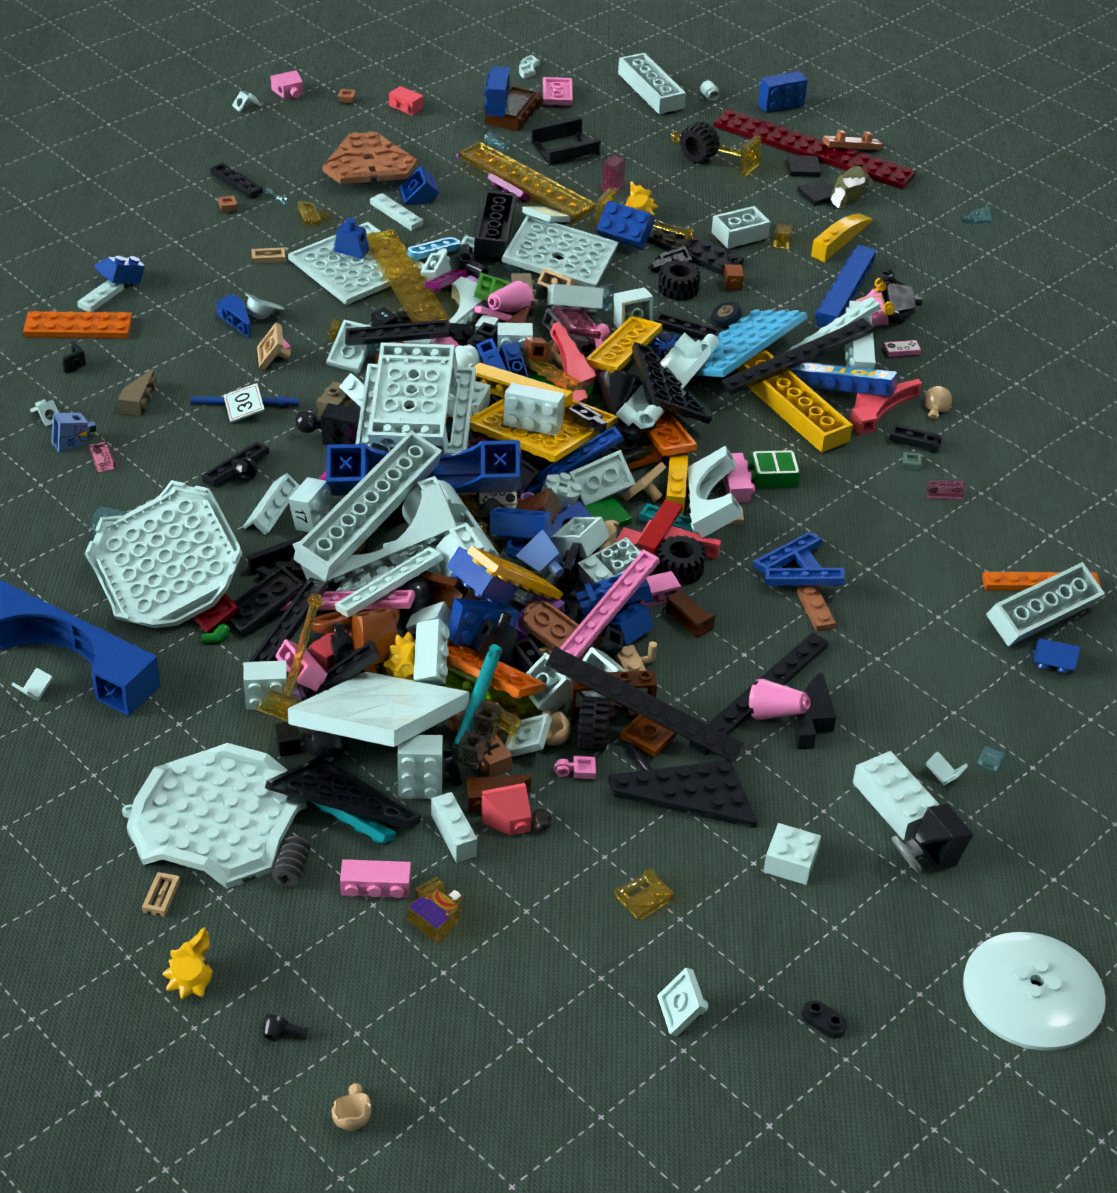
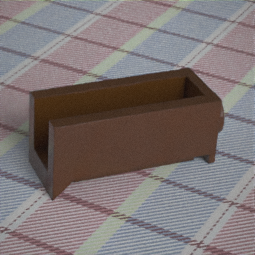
[666,590,715,638]

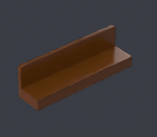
[419,571,468,609]

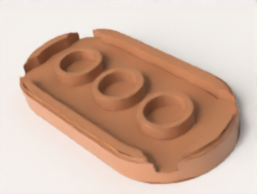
[522,601,593,660]

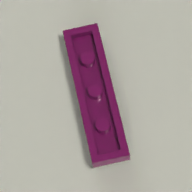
[425,269,468,291]

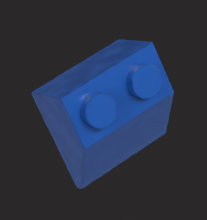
[399,166,439,205]
[94,256,145,284]
[1033,638,1080,674]

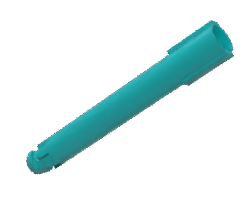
[453,644,502,751]

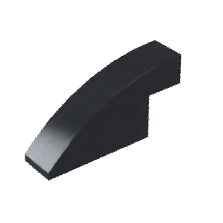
[795,673,836,750]

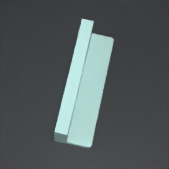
[243,473,300,535]

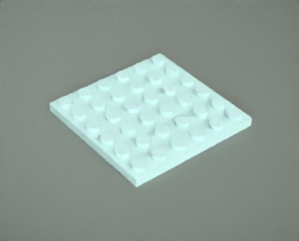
[288,222,425,305]

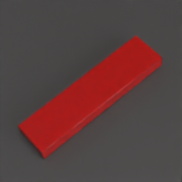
[637,500,683,554]

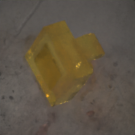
[327,318,342,341]

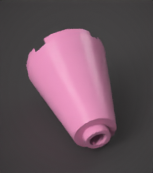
[488,280,534,314]
[749,679,810,720]

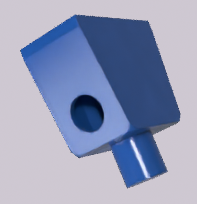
[334,218,369,259]

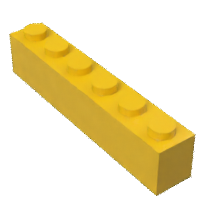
[474,363,573,414]

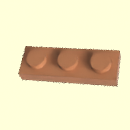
[797,585,836,632]

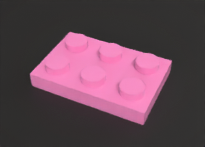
[543,77,573,106]

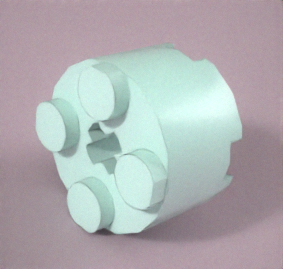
[541,472,582,514]

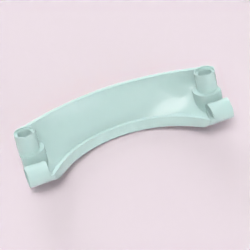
[615,333,719,429]

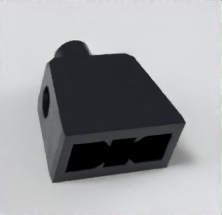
[470,611,518,663]

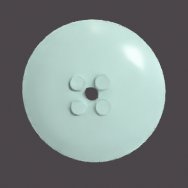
[963,932,1105,1051]

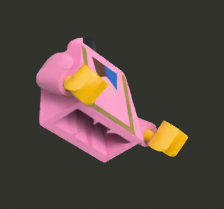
[856,278,894,326]

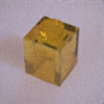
[773,222,793,248]

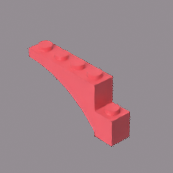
[550,321,596,404]
[850,379,922,435]
[615,520,721,559]

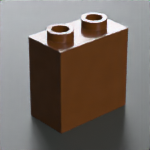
[515,488,561,524]

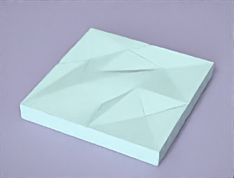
[288,672,469,747]

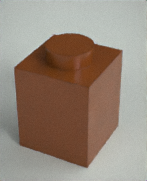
[723,265,744,290]
[523,337,548,361]

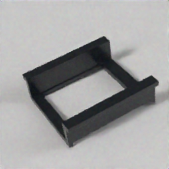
[530,116,601,165]

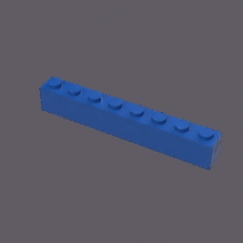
[815,245,876,327]

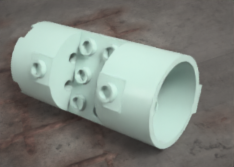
[402,476,501,588]

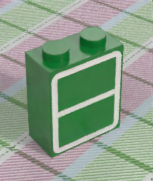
[747,450,800,488]

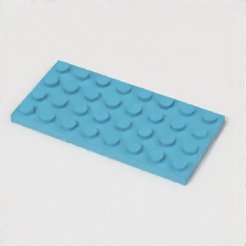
[694,309,808,377]

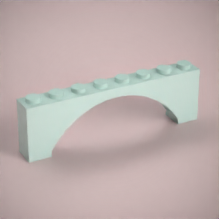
[388,276,490,344]
[293,483,457,584]

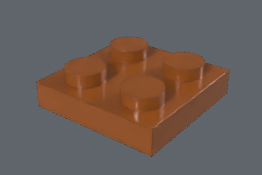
[620,715,678,758]

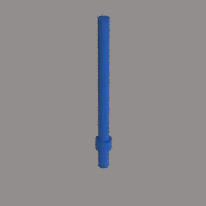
[191,396,299,407]

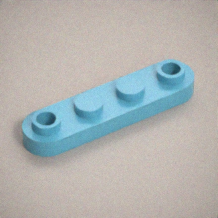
[407,237,460,261]

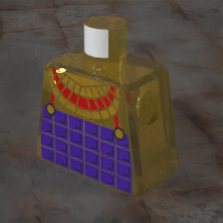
[407,889,463,944]

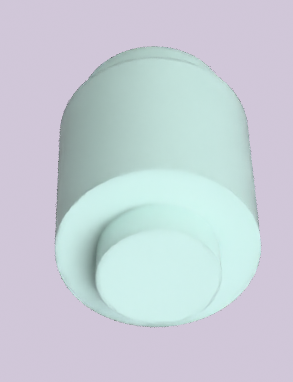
[700,81,719,101]

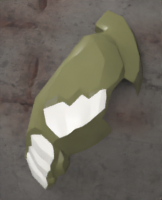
[830,166,872,208]

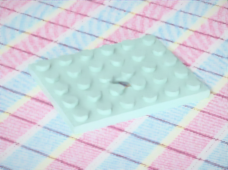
[502,215,618,288]

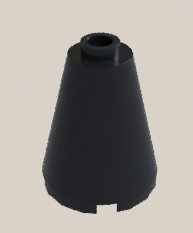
[600,370,635,421]

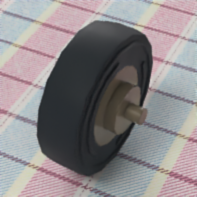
[712,301,742,327]

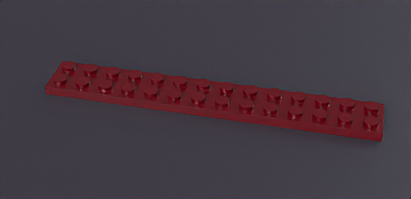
[713,109,916,189]

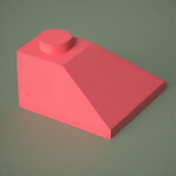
[481,783,531,836]

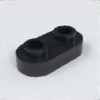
[802,1000,847,1039]

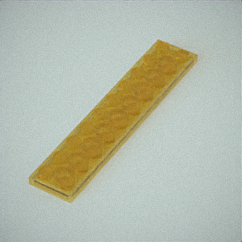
[458,141,595,220]
[367,229,450,322]

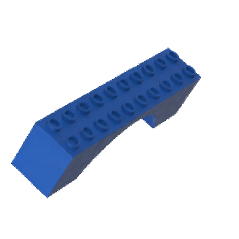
[326,440,522,496]
[0,580,161,716]

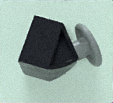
[891,804,974,873]

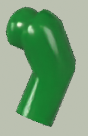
[202,624,230,643]

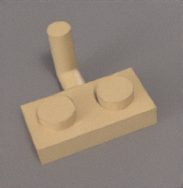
[615,641,657,671]

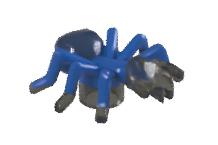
[647,332,679,357]

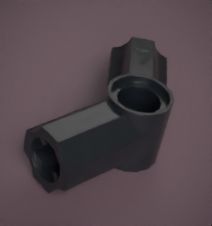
[458,244,489,278]

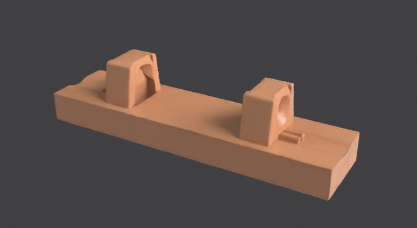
[822,130,883,150]

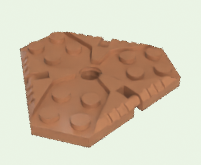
[323,131,417,184]

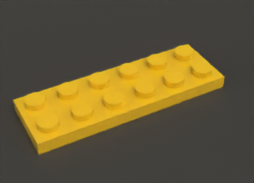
[586,316,662,373]
[467,546,564,600]

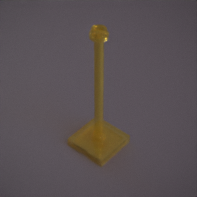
[670,131,761,176]
[595,187,695,240]
[256,594,323,722]

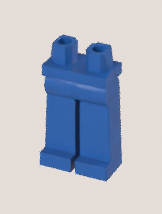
[575,573,653,616]

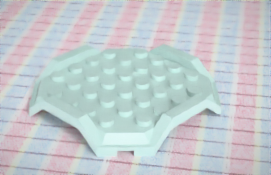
[85,480,242,628]
[127,743,307,889]

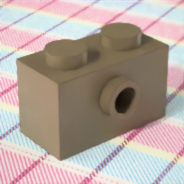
[316,381,353,416]

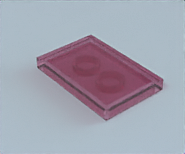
[553,306,602,339]

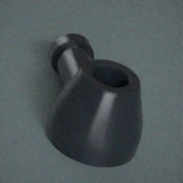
[263,1014,309,1041]

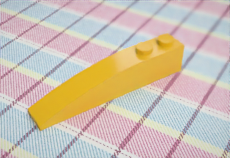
[811,213,873,262]
[666,453,688,514]

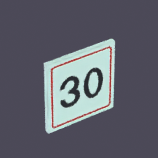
[223,383,265,423]

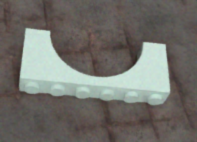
[687,446,742,538]

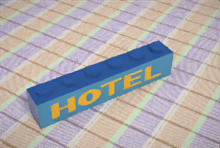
[789,362,897,396]

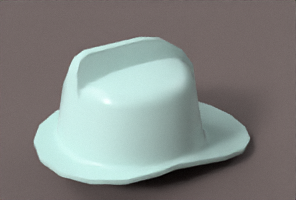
[245,293,285,319]

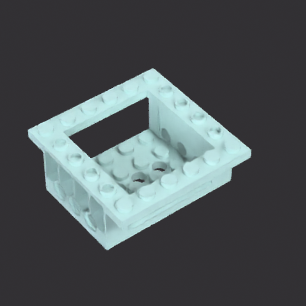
[356,342,476,454]

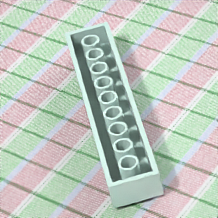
[293,431,442,581]

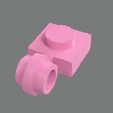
[554,756,596,779]

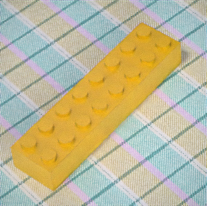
[736,350,853,453]

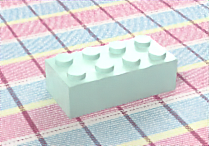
[853,751,940,841]

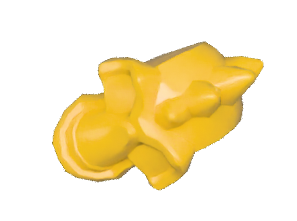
[625,181,658,216]
[383,632,416,681]
[162,927,213,999]

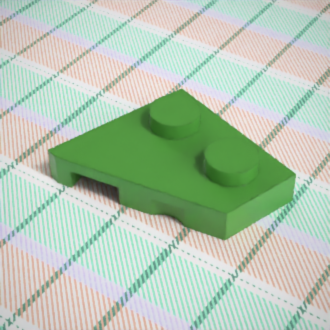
[474,273,511,301]

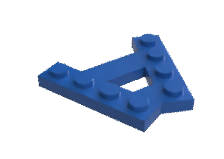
[753,532,845,587]

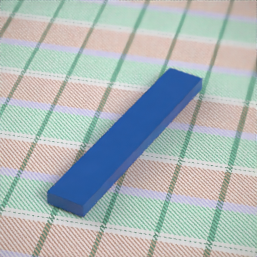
[525,426,624,494]

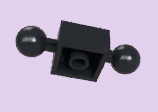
[295,403,361,446]

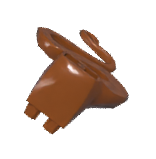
[309,608,401,673]

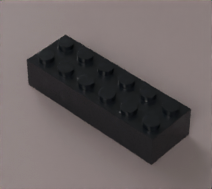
[473,190,517,259]

